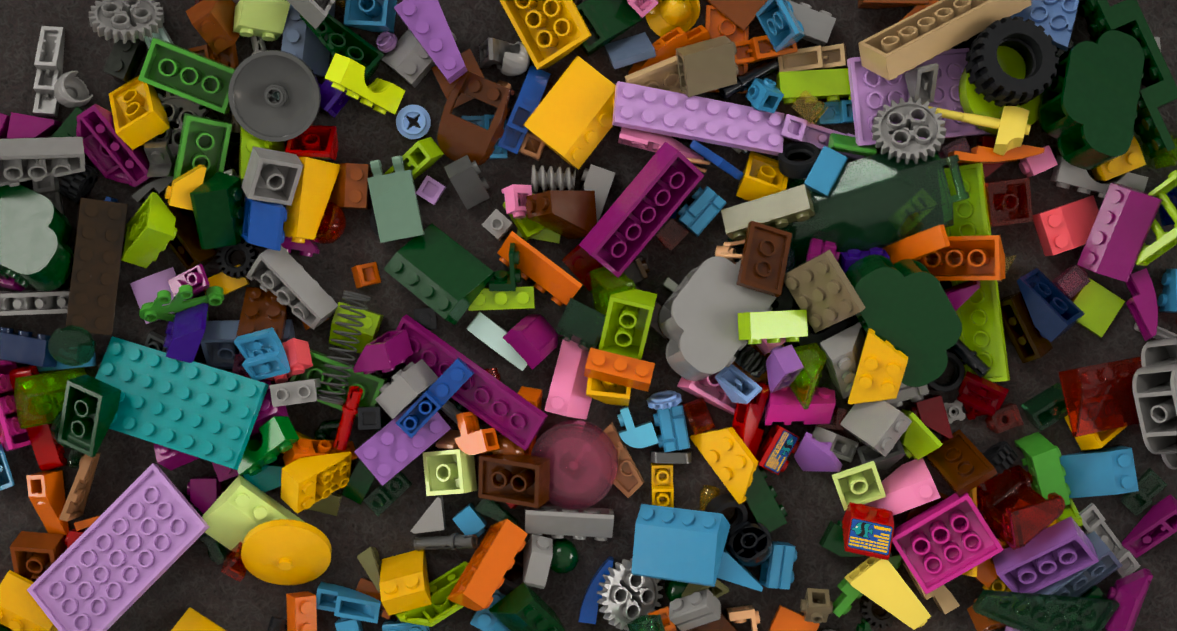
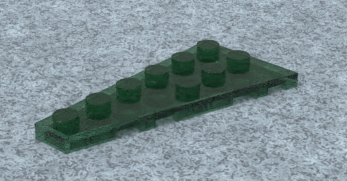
[972,590,1119,631]

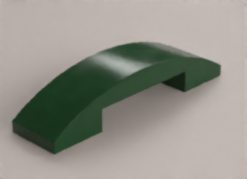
[342,419,389,505]

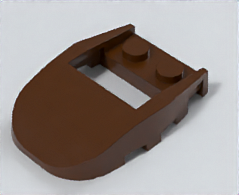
[437,71,515,166]

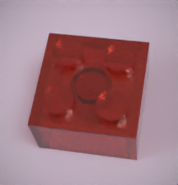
[985,178,1033,227]

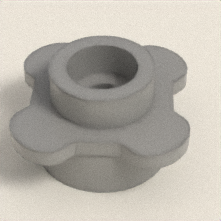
[944,400,966,424]

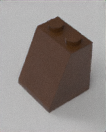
[526,190,597,239]

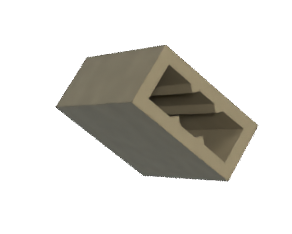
[676,35,739,97]

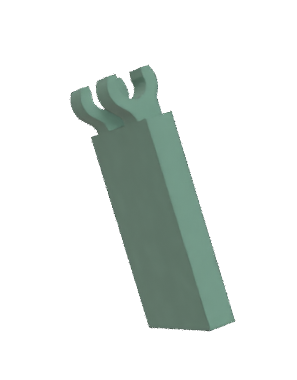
[367,155,424,243]

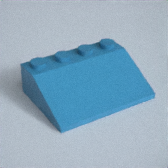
[631,504,730,587]

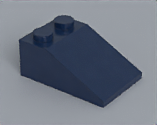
[1017,268,1085,342]

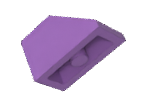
[766,344,804,393]

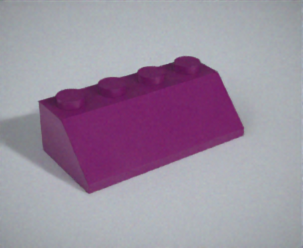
[1077,183,1162,282]

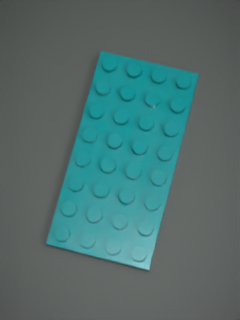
[95,336,269,470]

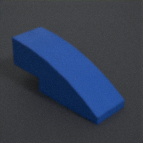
[578,557,614,624]

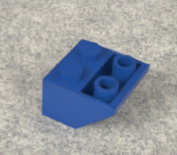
[242,197,287,251]

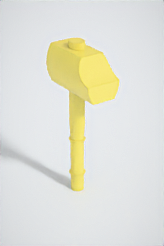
[928,106,1031,156]

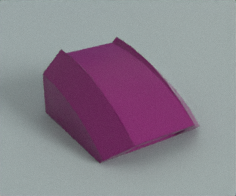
[503,314,559,370]

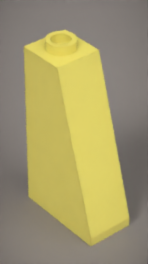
[844,557,931,630]

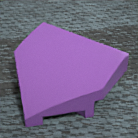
[794,432,843,472]

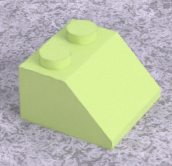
[233,0,290,41]
[422,449,477,496]
[832,461,886,511]

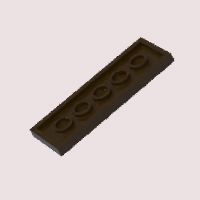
[65,198,128,335]

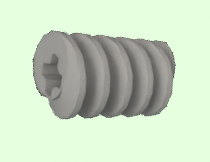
[531,165,576,193]

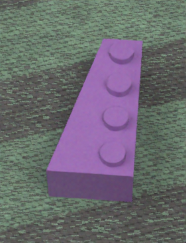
[394,0,467,84]

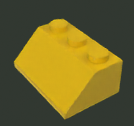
[0,570,58,631]

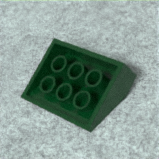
[384,224,495,325]

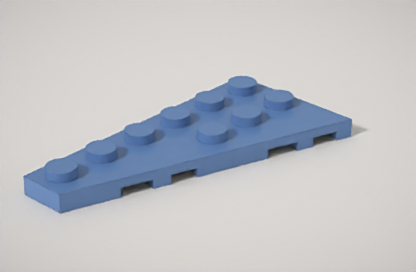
[1011,0,1080,51]

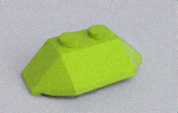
[395,561,468,627]

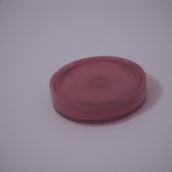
[531,420,618,509]

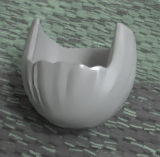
[497,41,531,76]
[54,71,93,108]

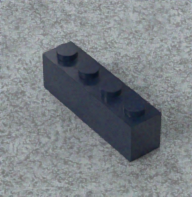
[0,327,60,367]

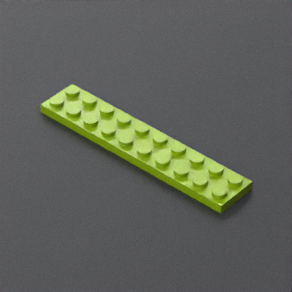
[937,163,1010,382]

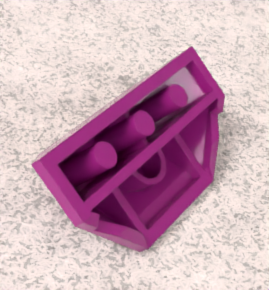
[76,104,151,187]
[1100,568,1153,631]

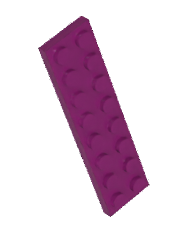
[396,314,548,451]

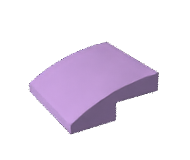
[130,267,186,324]

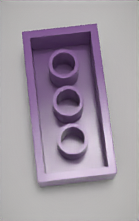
[354,399,451,486]
[992,516,1099,600]

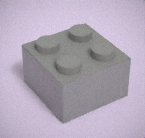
[241,146,303,206]
[375,359,439,419]

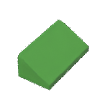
[828,133,877,157]

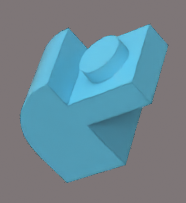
[617,406,659,448]

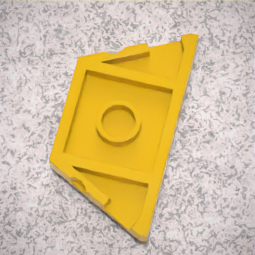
[847,328,908,404]
[689,427,758,505]

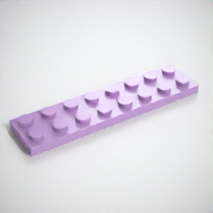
[612,81,785,156]

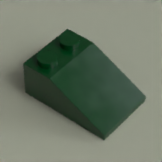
[57,375,121,457]

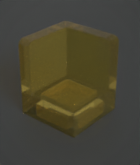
[791,91,829,124]

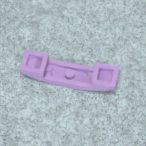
[780,114,864,161]

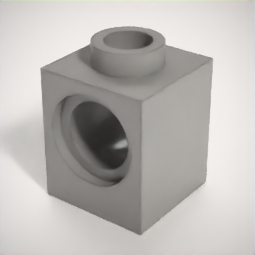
[482,209,514,241]

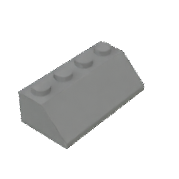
[525,505,614,541]

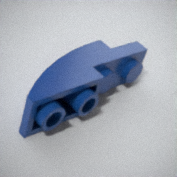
[497,65,551,154]
[396,358,474,438]

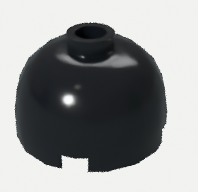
[728,521,773,567]

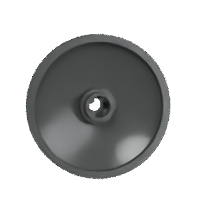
[228,50,321,142]

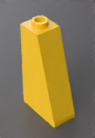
[283,157,340,243]

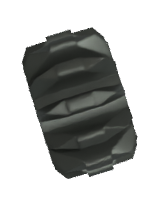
[734,344,767,378]

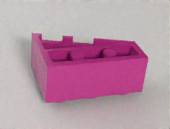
[765,383,836,426]

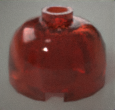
[312,200,346,244]

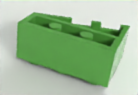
[1014,432,1071,513]

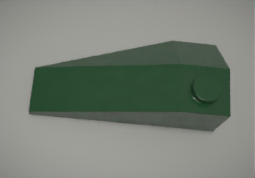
[299,14,384,83]

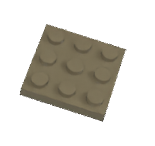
[784,249,866,333]

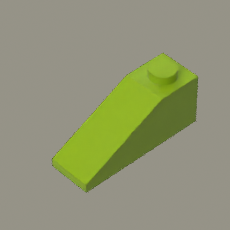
[383,137,444,180]

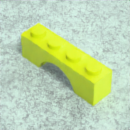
[325,53,405,115]

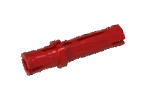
[333,386,363,450]

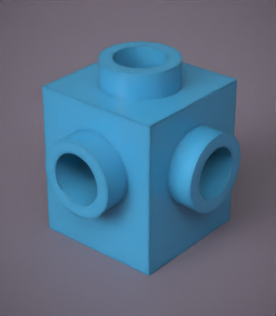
[745,78,784,113]

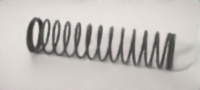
[317,290,371,405]

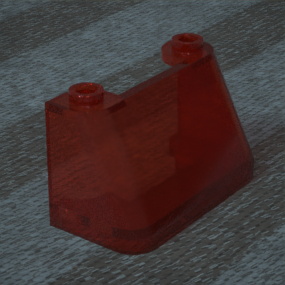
[977,465,1065,550]

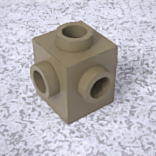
[800,588,833,623]

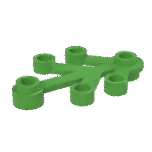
[139,285,224,322]

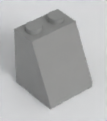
[840,400,912,457]

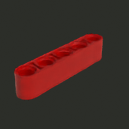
[9,365,67,471]

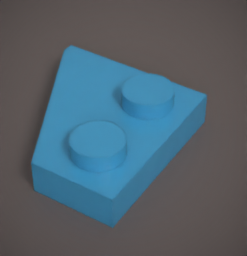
[1157,269,1177,313]

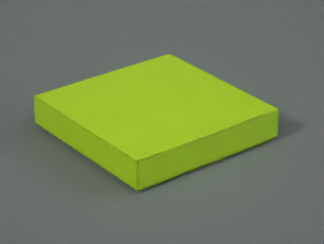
[1072,278,1125,337]

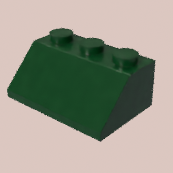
[190,172,245,250]
[489,582,565,631]

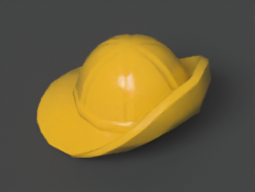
[645,0,700,37]

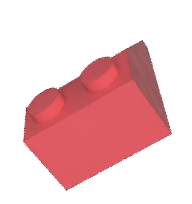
[1032,195,1099,256]

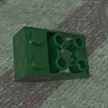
[576,0,642,56]

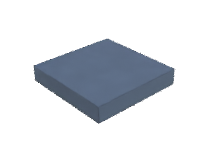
[604,32,656,69]

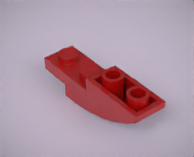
[732,381,770,457]

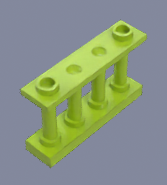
[1136,170,1177,266]

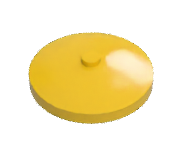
[241,519,332,585]

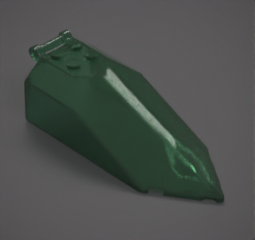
[728,151,970,267]

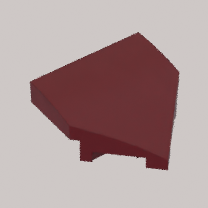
[957,371,1009,420]

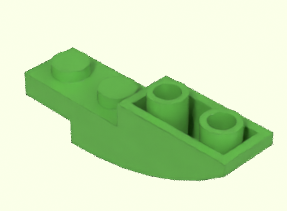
[833,552,903,617]

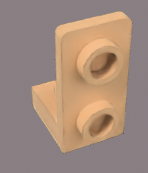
[726,605,760,631]

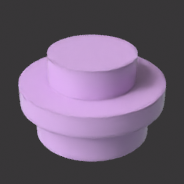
[376,31,398,53]

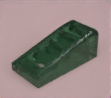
[474,499,519,526]

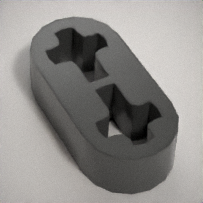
[651,451,692,464]

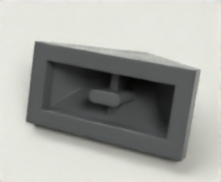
[857,438,906,470]

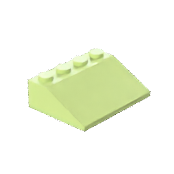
[202,475,304,557]

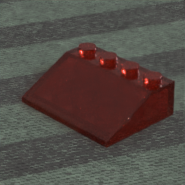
[1058,357,1142,437]

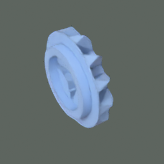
[396,105,431,140]
[647,390,682,410]

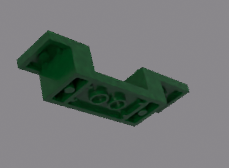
[1079,0,1177,159]

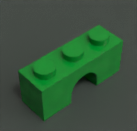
[237,416,299,476]

